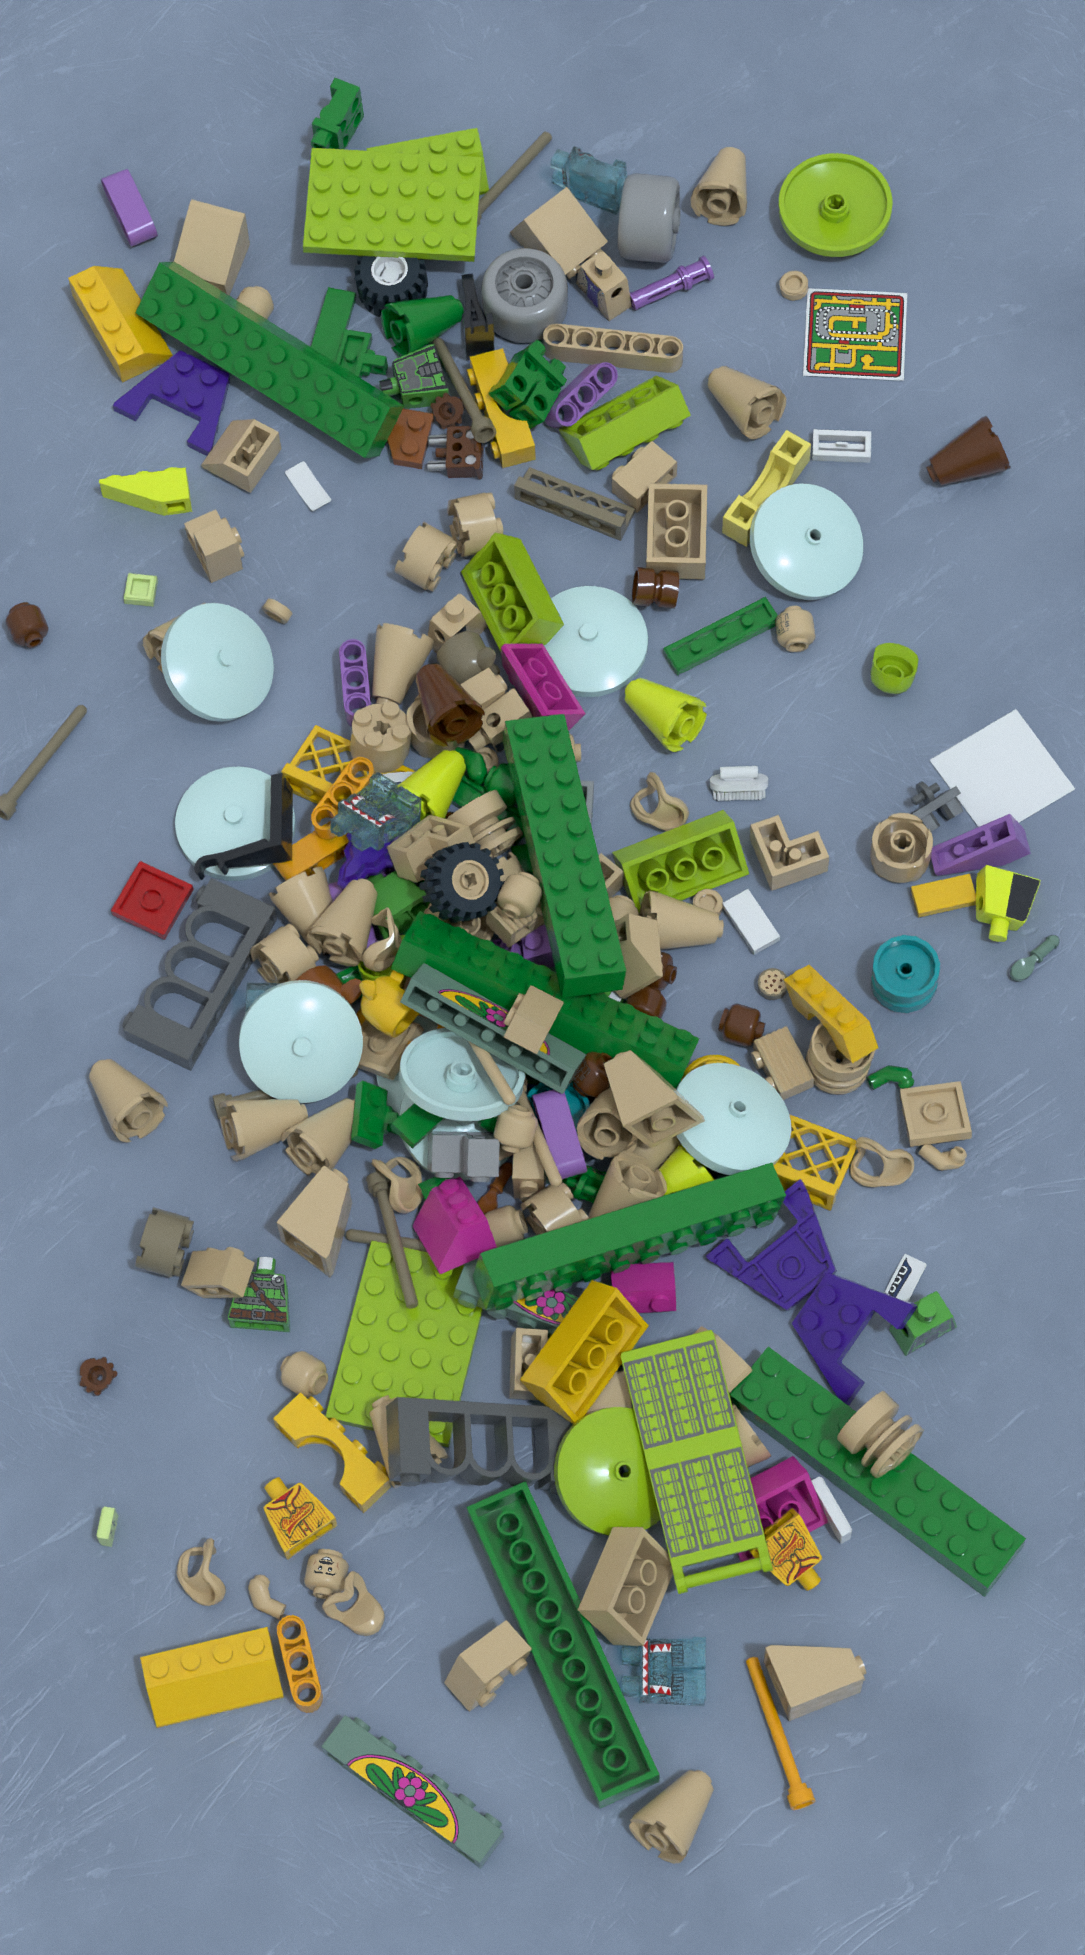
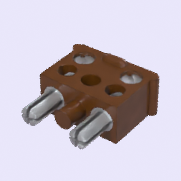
[427,426,484,480]

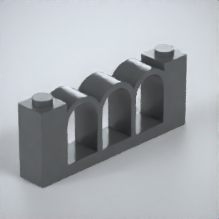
[122,878,277,1071]
[386,1397,573,1495]

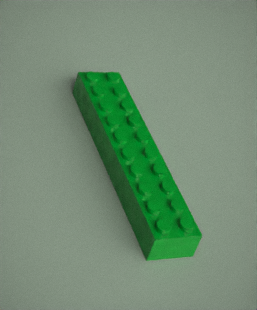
[135,262,404,458]
[503,714,626,998]
[391,911,700,1089]
[472,1162,786,1310]
[729,1346,1026,1597]
[467,1481,660,1809]

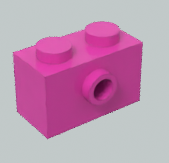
[611,1262,676,1313]

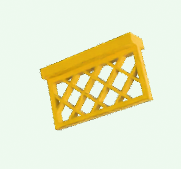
[281,725,415,832]
[773,1114,857,1211]

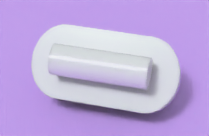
[710,766,768,801]

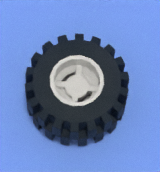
[354,256,428,317]

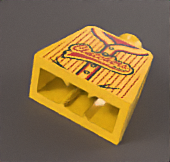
[263,1477,338,1560]
[749,1508,822,1591]

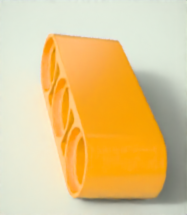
[311,757,377,840]
[273,819,352,881]
[277,1615,323,1713]

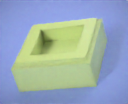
[124,573,158,607]
[96,1506,118,1547]

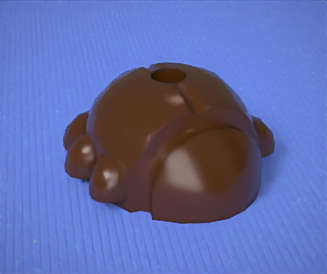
[431,393,464,429]
[80,1357,118,1396]

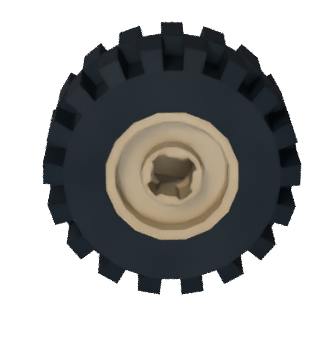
[420,842,505,923]

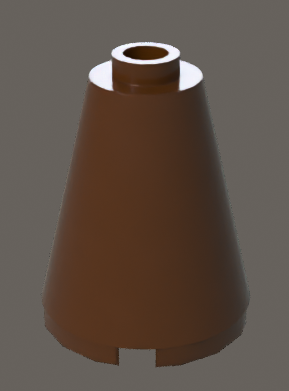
[926,416,1011,486]
[416,664,485,747]

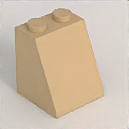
[510,187,608,279]
[174,199,250,296]
[604,1050,705,1148]
[276,1166,352,1278]
[763,1645,867,1721]

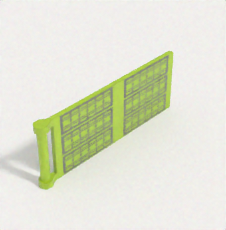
[621,1330,773,1594]

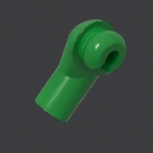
[454,747,488,784]
[866,1065,914,1090]

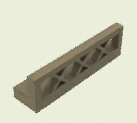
[514,467,635,541]

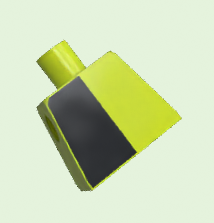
[976,865,1041,942]

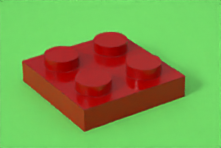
[111,861,194,940]

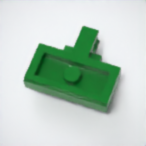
[335,329,388,378]
[351,1080,399,1149]

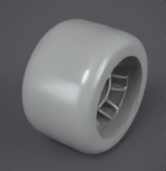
[618,173,681,263]
[481,248,568,343]

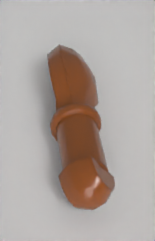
[477,1162,513,1215]

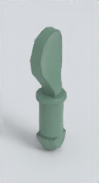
[1010,935,1060,981]

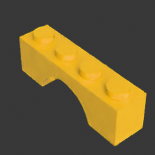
[466,348,536,468]
[783,965,879,1063]
[273,1392,391,1513]

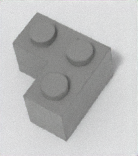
[427,1131,500,1182]

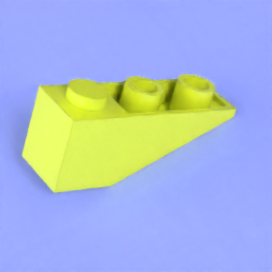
[99,467,192,516]

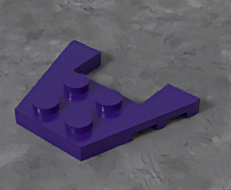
[113,350,230,456]
[706,1179,837,1311]
[792,1273,918,1405]

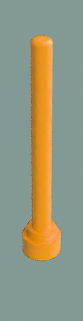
[746,1657,816,1810]

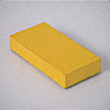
[911,874,976,918]

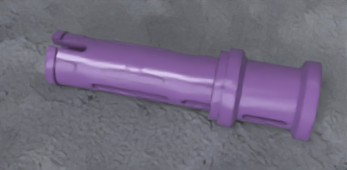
[630,255,714,310]

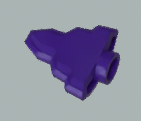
[337,823,395,890]

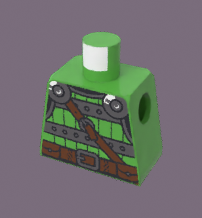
[228,1257,290,1332]

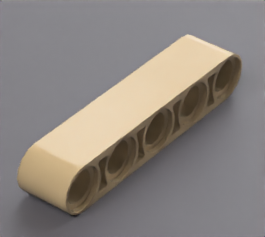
[543,324,683,373]

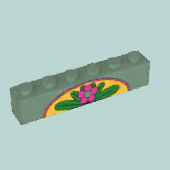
[400,963,586,1094]
[453,1258,646,1350]
[321,1715,504,1869]

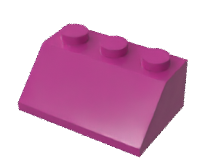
[501,644,585,731]
[412,1176,497,1274]
[736,1456,828,1562]

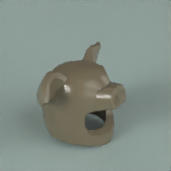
[436,631,500,684]

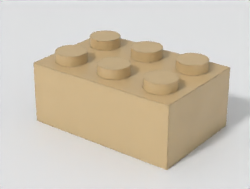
[646,483,707,579]
[578,1527,673,1646]

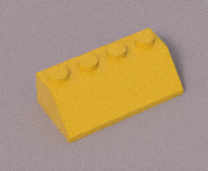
[68,266,173,383]
[520,1280,649,1424]
[140,1627,284,1728]

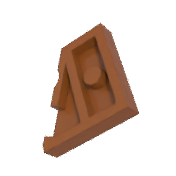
[387,409,434,469]

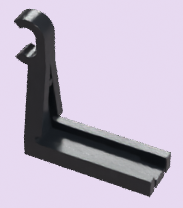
[461,273,495,361]
[194,773,293,880]

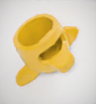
[359,970,419,1038]

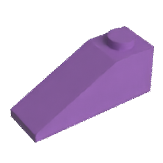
[931,814,1031,876]

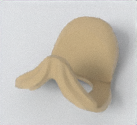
[630,772,689,831]
[362,907,402,971]
[850,1136,915,1187]
[371,1157,423,1214]
[177,1538,226,1606]
[322,1571,385,1636]

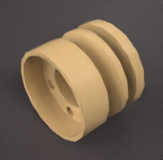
[447,790,523,858]
[805,1023,876,1094]
[837,1391,924,1478]

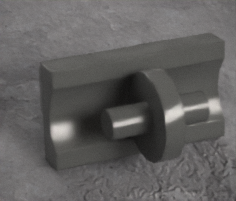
[911,781,963,832]

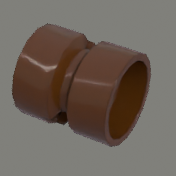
[632,567,679,609]

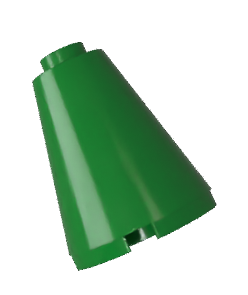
[381,295,464,357]

